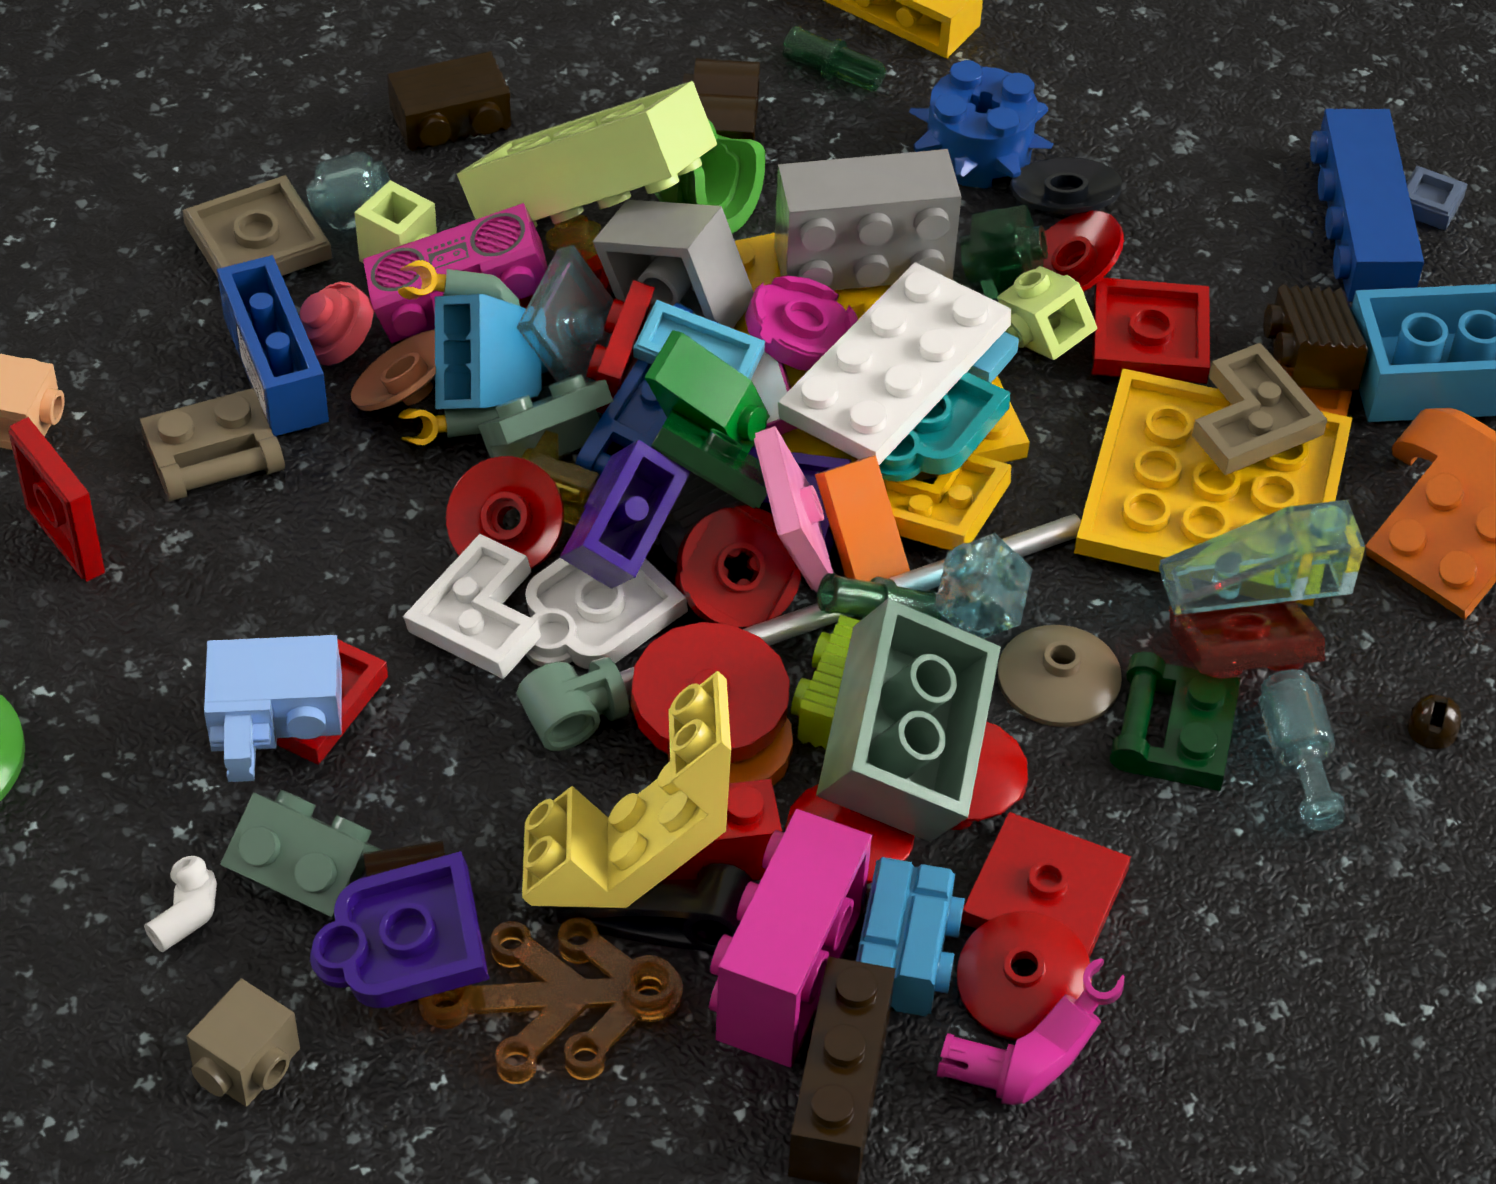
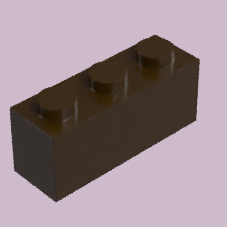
[788,956,896,1184]

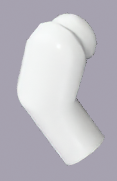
[144,856,217,952]

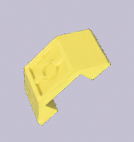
[522,671,731,908]

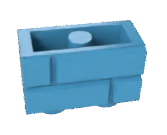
[856,857,965,1016]

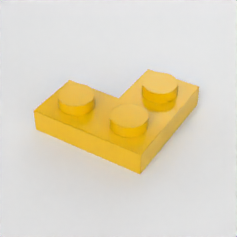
[883,454,1011,554]

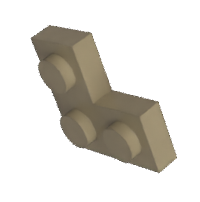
[1192,342,1327,475]

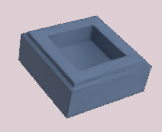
[1406,166,1468,231]

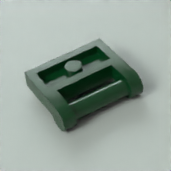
[1110,652,1241,791]

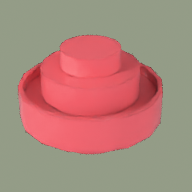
[299,281,374,366]

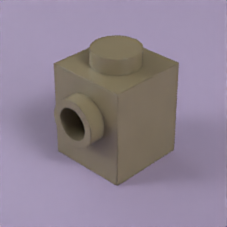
[186,978,300,1107]

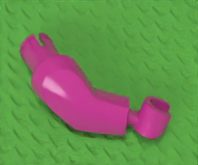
[937,958,1124,1105]

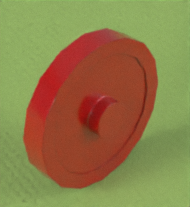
[631,622,790,763]

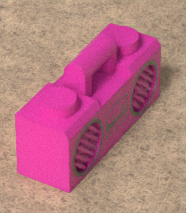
[363,203,553,343]

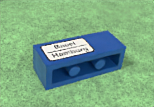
[217,255,329,436]

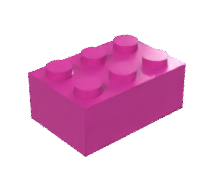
[709,809,872,1068]

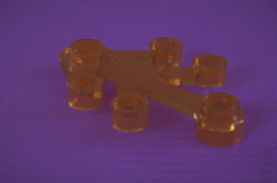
[418,917,683,1084]

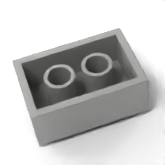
[774,149,961,290]

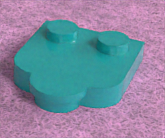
[879,372,1010,481]

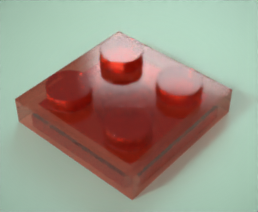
[1169,594,1325,678]

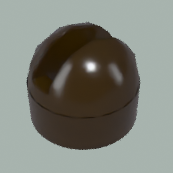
[1407,694,1461,749]

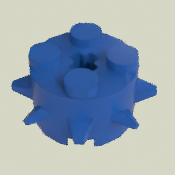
[909,60,1054,188]

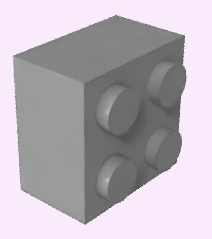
[593,199,754,329]

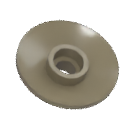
[997,625,1122,727]

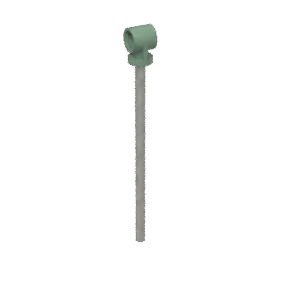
[516,514,1081,751]

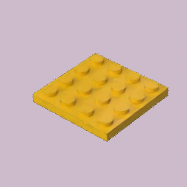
[1074,369,1352,607]

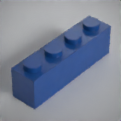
[1310,109,1424,302]

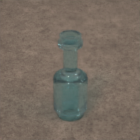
[1258,669,1345,831]

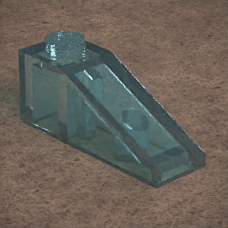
[1159,500,1365,615]

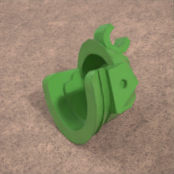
[654,118,765,234]

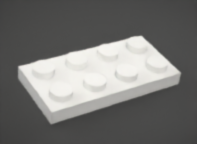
[778,262,1011,465]

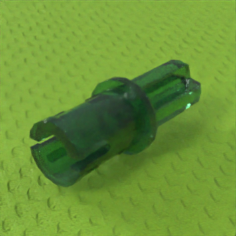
[782,25,886,92]

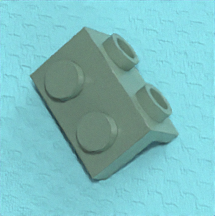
[478,374,614,465]
[220,789,382,918]

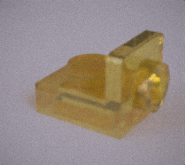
[521,430,599,526]

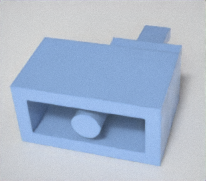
[204,635,342,782]

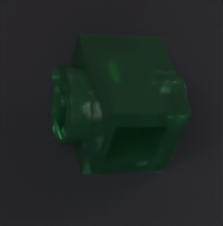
[959,204,1048,300]

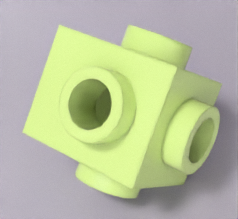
[997,266,1098,360]

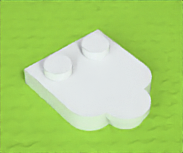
[525,558,688,669]

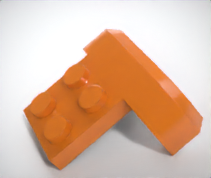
[1365,408,1496,620]

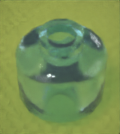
[307,151,390,231]

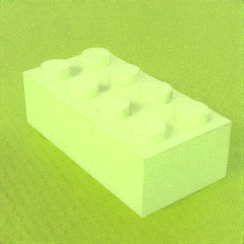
[457,81,717,228]

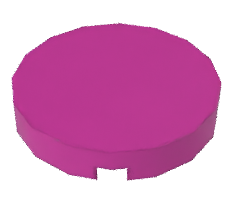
[745,275,858,371]

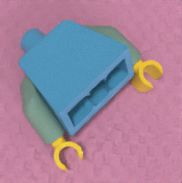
[398,260,555,445]

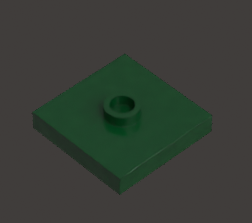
[652,409,767,509]

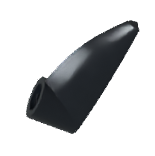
[555,863,753,952]

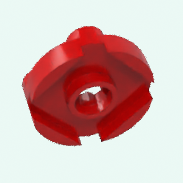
[675,506,802,629]

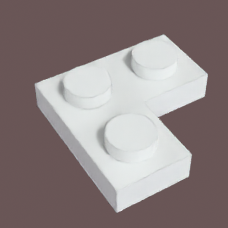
[403,534,542,679]

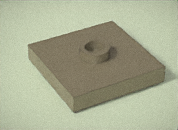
[182,175,332,278]

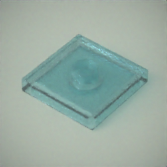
[517,245,614,383]

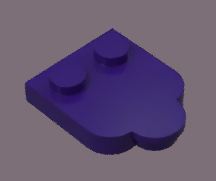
[310,851,489,1008]

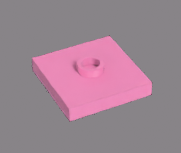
[754,426,836,593]

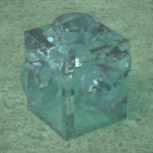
[934,533,1033,639]

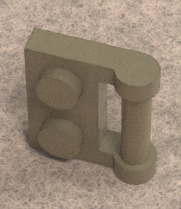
[140,388,285,502]

